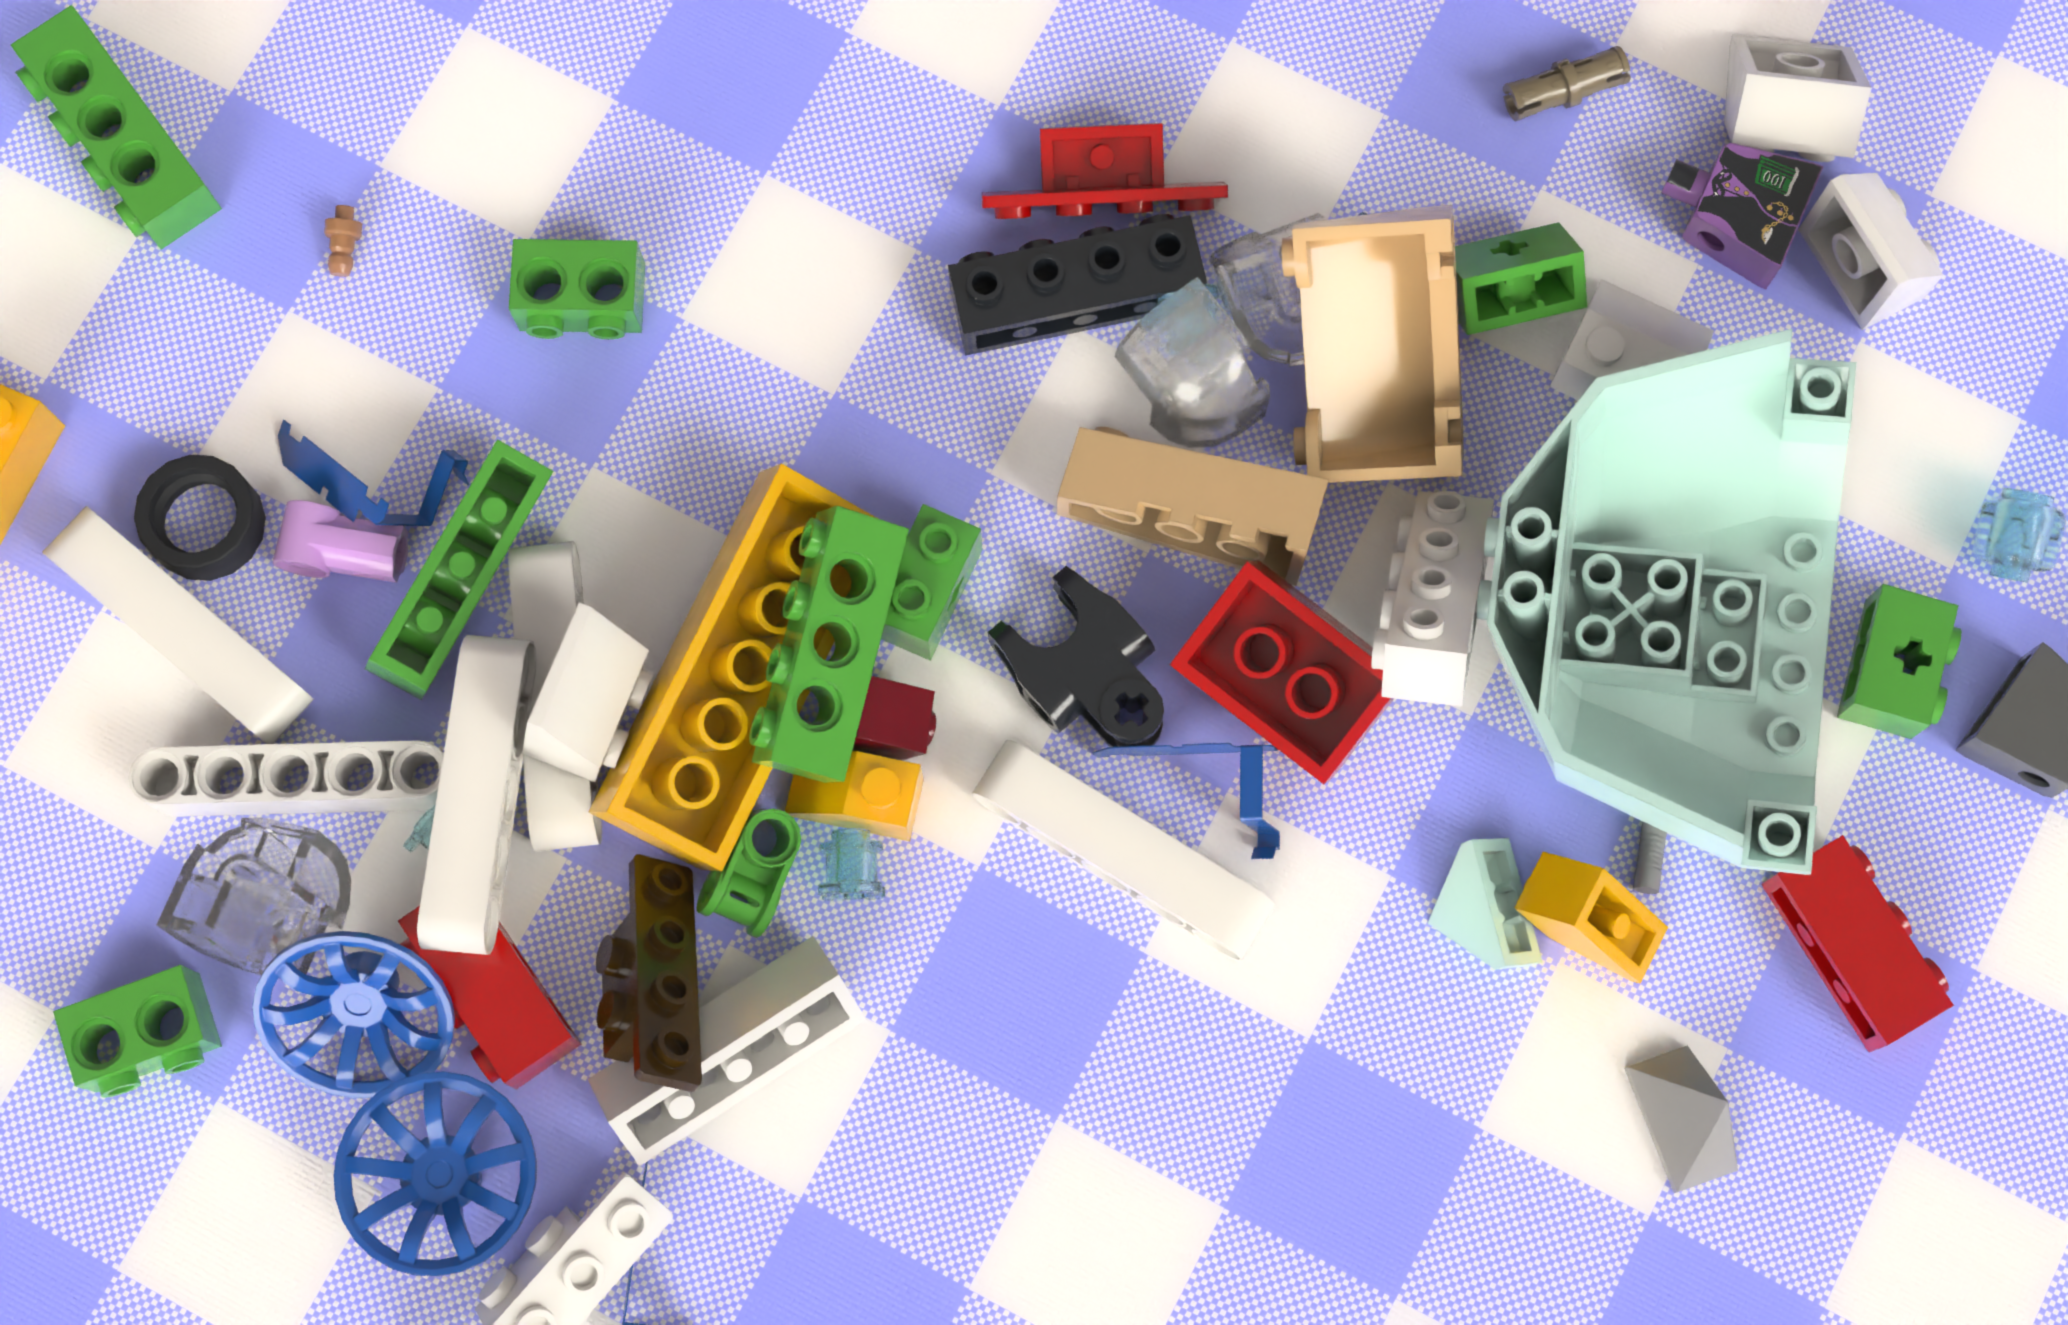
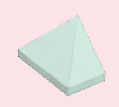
[1427,838,1543,970]

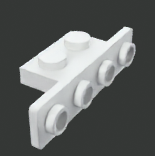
[475,1173,673,1325]

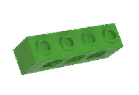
[10,5,222,250]
[365,439,554,700]
[749,506,909,783]

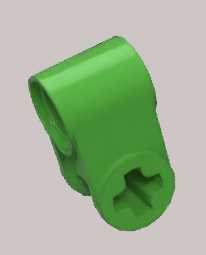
[696,809,801,938]

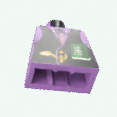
[1661,143,1824,289]

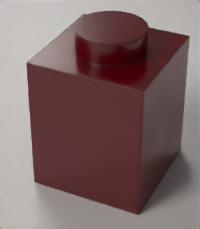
[852,676,936,760]

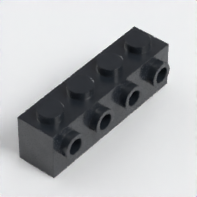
[948,214,1208,356]

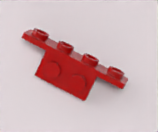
[982,123,1228,219]

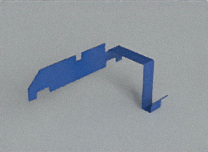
[278,419,469,526]
[1092,743,1280,859]

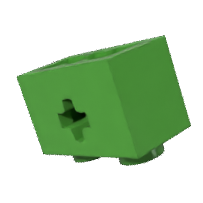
[1455,222,1588,335]
[881,504,983,661]
[1837,584,1962,739]

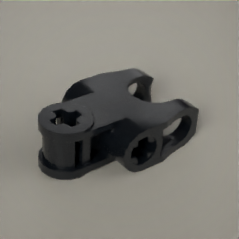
[987,566,1164,756]

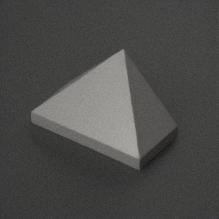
[1624,1045,1738,1193]

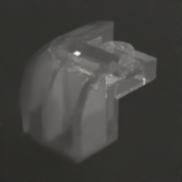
[1209,213,1325,367]
[1114,277,1270,448]
[156,818,351,975]

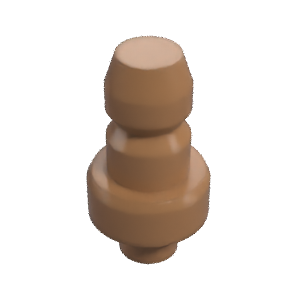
[324,205,363,277]

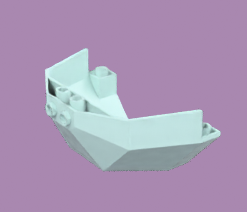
[1477,328,1857,875]

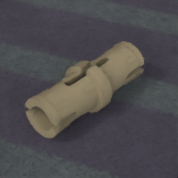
[1503,46,1631,121]

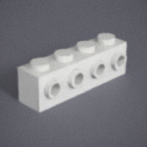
[1371,491,1494,707]
[588,936,867,1166]

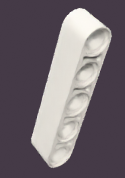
[42,506,314,744]
[508,541,602,852]
[417,635,536,955]
[972,739,1275,961]
[128,740,444,817]

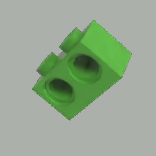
[509,239,646,340]
[53,965,222,1098]

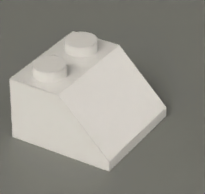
[1724,34,1872,162]
[1798,173,1943,330]
[1549,279,1714,400]
[522,602,654,782]

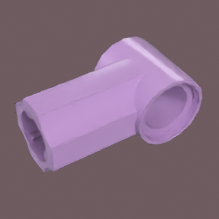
[273,500,409,583]

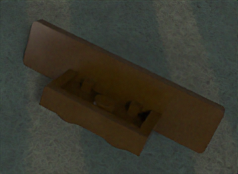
[596,854,702,1092]

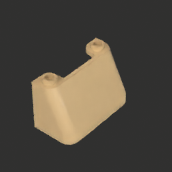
[1282,205,1464,483]

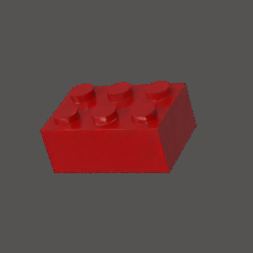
[1169,560,1394,785]

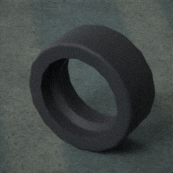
[134,455,266,581]

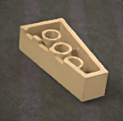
[1057,426,1329,586]

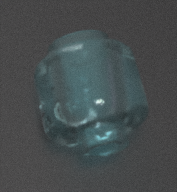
[1973,487,2066,583]

